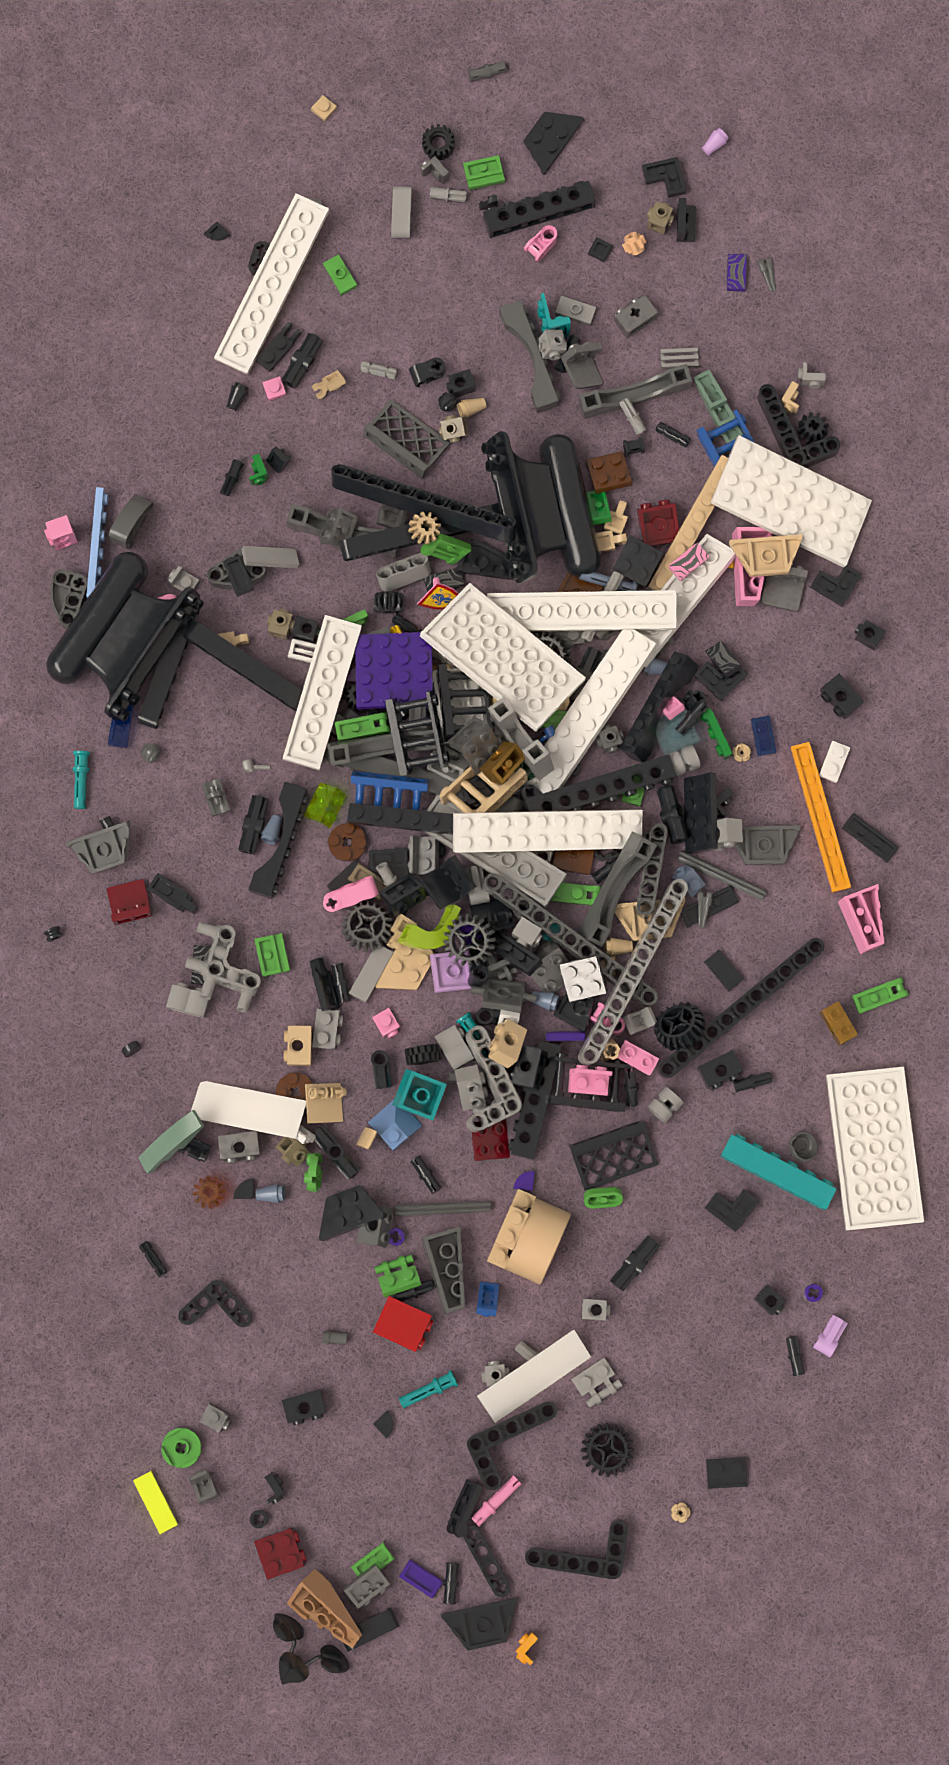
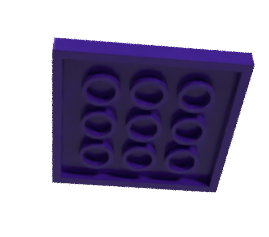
[355,632,433,709]

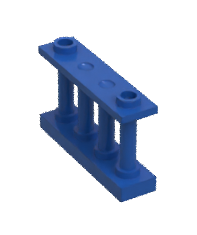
[697,409,755,467]
[347,771,429,817]

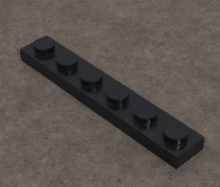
[347,803,453,835]

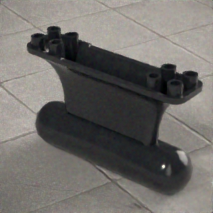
[481,431,601,583]
[46,552,204,722]

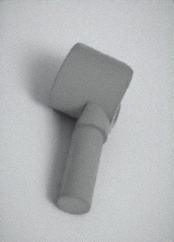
[242,759,270,772]

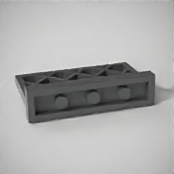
[363,400,450,479]

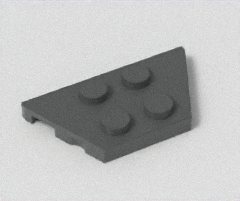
[65,820,131,874]
[735,825,801,865]

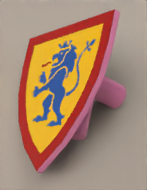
[417,578,459,609]

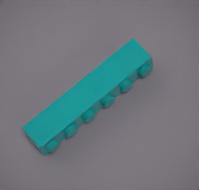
[720,1134,836,1211]

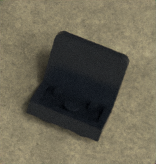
[419,855,477,909]

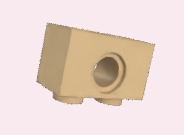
[488,1019,527,1068]
[284,1026,312,1066]

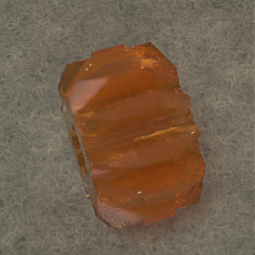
[192,1176,226,1209]

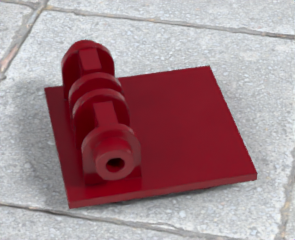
[472,1119,510,1161]

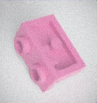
[617,1040,659,1075]
[568,1065,612,1096]

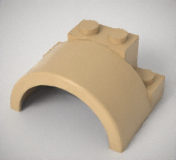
[487,1189,571,1285]

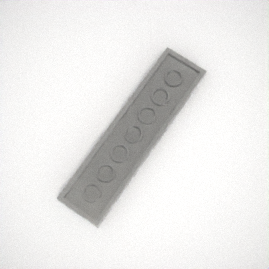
[425,794,567,907]

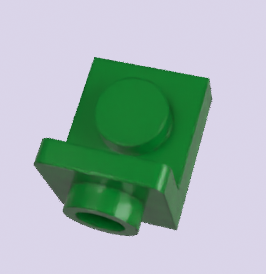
[249,453,269,486]

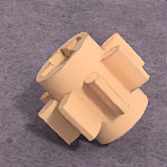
[622,232,647,255]

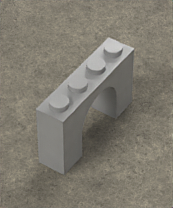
[488,697,555,781]

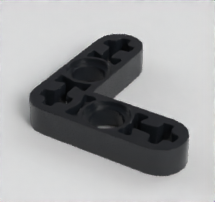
[178,1280,252,1327]

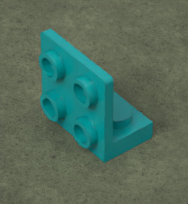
[537,293,571,337]

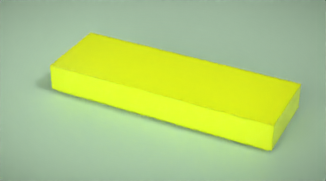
[133,1471,178,1534]

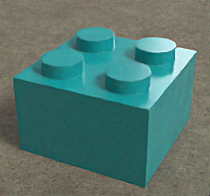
[392,1069,447,1121]

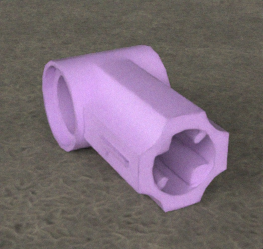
[813,1315,848,1358]

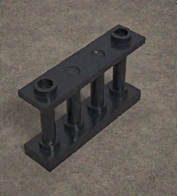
[436,664,495,742]
[385,691,450,776]
[545,1053,629,1112]

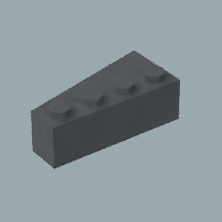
[421,1226,465,1315]

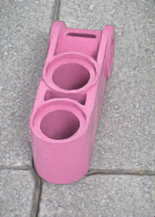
[323,876,379,912]

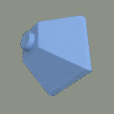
[368,1100,423,1152]

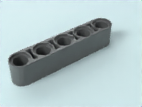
[637,823,667,918]

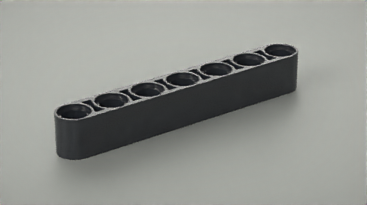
[138,609,200,729]

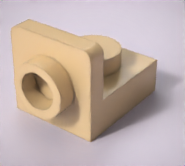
[781,381,799,414]

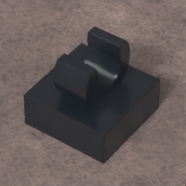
[266,447,291,474]

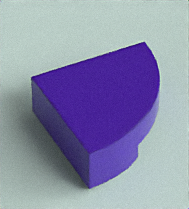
[513,1171,535,1191]

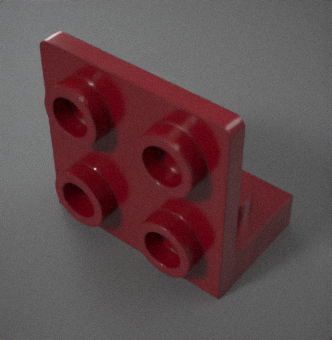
[106,879,152,925]

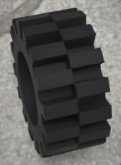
[422,124,455,160]
[404,1044,441,1066]

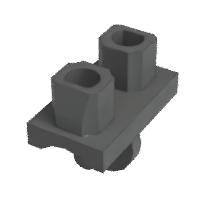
[201,778,230,817]
[486,955,517,982]

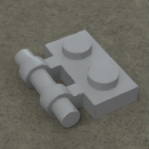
[571,1358,622,1408]

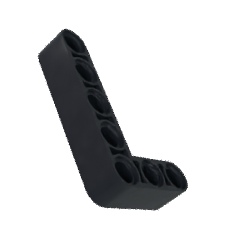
[757,384,840,468]
[467,1401,557,1490]
[525,1519,628,1579]

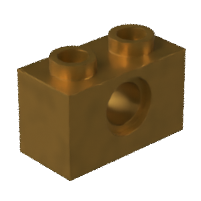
[480,741,525,784]
[819,1001,858,1046]

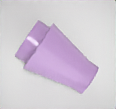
[702,128,729,156]

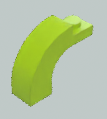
[398,905,461,950]

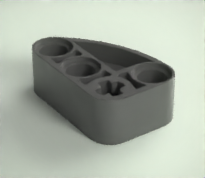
[109,494,153,550]
[207,547,267,590]
[50,569,88,629]

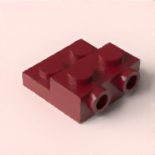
[636,499,679,546]
[254,1527,307,1580]

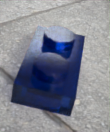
[750,716,776,757]

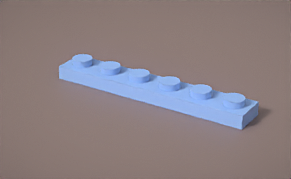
[86,487,109,598]

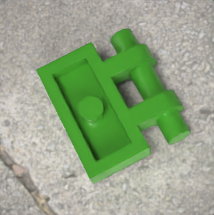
[374,1254,421,1298]

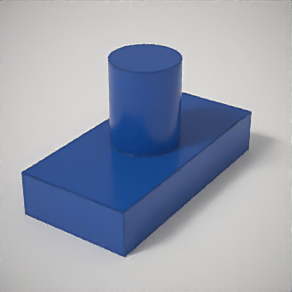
[476,1282,499,1317]

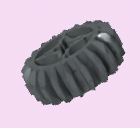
[341,900,393,952]
[443,914,496,967]

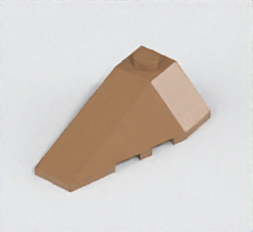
[287,1569,362,1648]

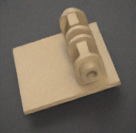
[305,1083,347,1123]

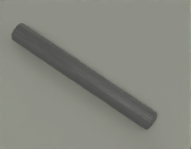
[678,851,767,900]
[394,1201,491,1216]

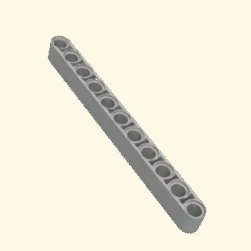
[578,879,688,1066]

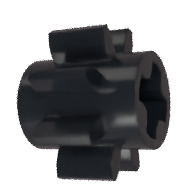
[682,689,707,711]

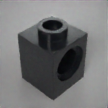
[446,369,475,398]
[291,616,321,643]
[854,620,886,650]
[753,1285,785,1316]

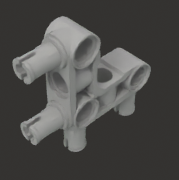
[184,921,261,1013]

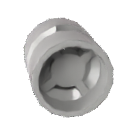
[667,744,701,777]
[647,1086,684,1123]

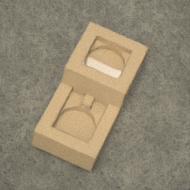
[356,1127,378,1150]

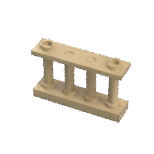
[439,767,528,813]

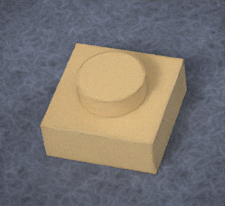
[311,95,337,121]

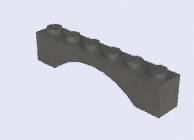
[499,300,560,413]
[579,364,692,419]
[287,504,398,558]
[327,726,445,765]
[577,831,657,947]

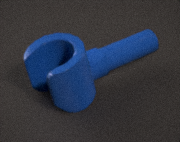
[539,725,555,743]

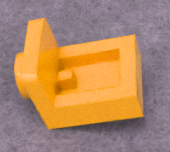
[516,1632,538,1665]

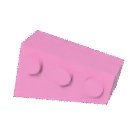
[838,884,884,955]

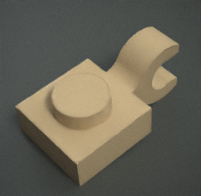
[312,370,346,399]
[604,500,628,535]
[596,531,627,553]
[218,631,250,647]
[386,914,417,949]

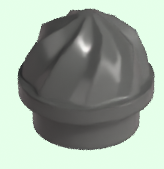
[141,744,160,763]

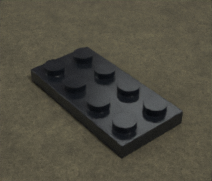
[684,772,718,854]

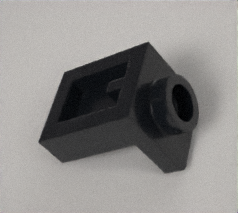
[716,787,734,819]

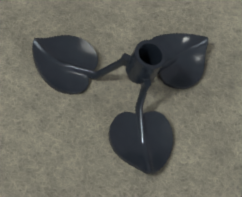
[273,1613,350,1685]

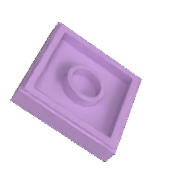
[430,950,471,993]

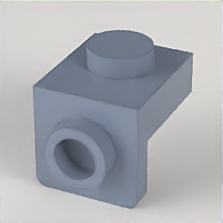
[672,865,705,897]

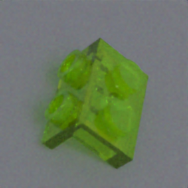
[304,782,346,828]

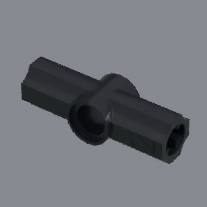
[281,333,323,389]
[569,647,602,703]
[657,785,688,845]
[238,795,269,855]
[313,1125,361,1181]
[610,1235,660,1292]

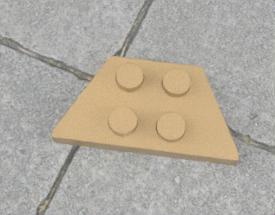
[729,534,803,577]
[614,897,685,942]
[375,944,434,990]

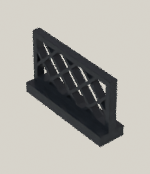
[569,1120,658,1191]

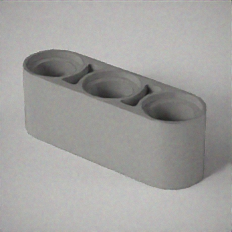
[391,186,412,238]
[376,553,431,591]

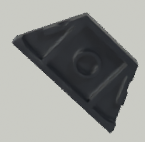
[524,112,584,175]
[319,1185,387,1241]
[441,1597,517,1651]

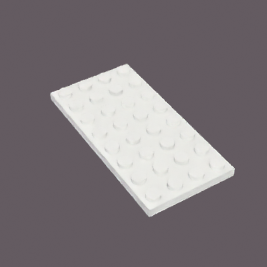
[710,436,872,568]
[420,583,586,732]
[826,1067,924,1231]

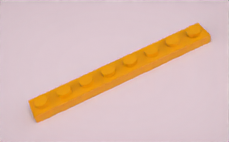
[790,742,851,893]

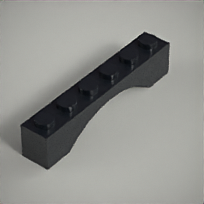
[620,651,699,763]
[248,781,309,899]

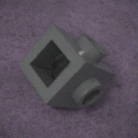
[595,725,624,754]

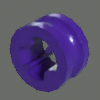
[389,1228,405,1246]
[804,1284,823,1302]

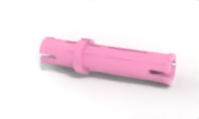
[471,1475,522,1527]

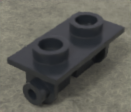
[177,1138,211,1162]

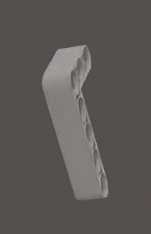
[466,1026,522,1132]

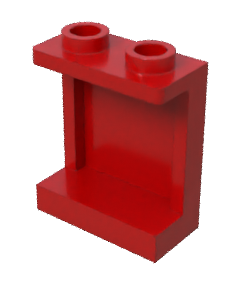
[373,1296,434,1352]

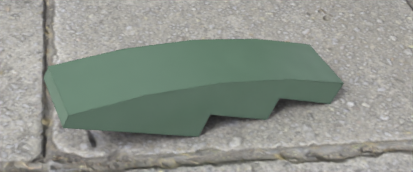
[693,369,743,444]
[138,1110,204,1174]

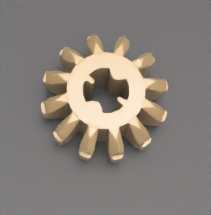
[408,512,441,545]

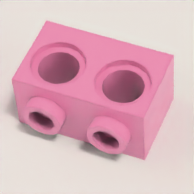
[44,515,78,550]

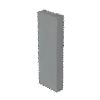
[241,546,299,568]
[349,944,394,1003]

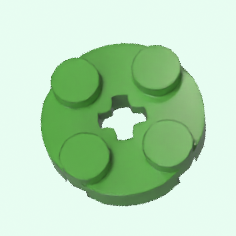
[304,1153,323,1192]
[161,1428,201,1468]

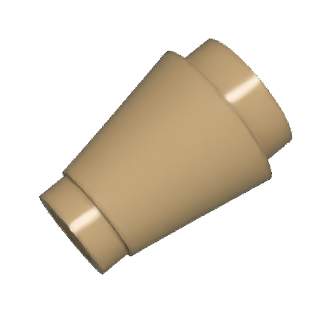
[457,398,486,418]
[604,938,633,957]

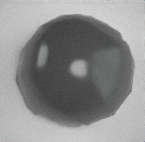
[788,1132,819,1162]

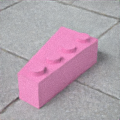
[732,527,773,606]

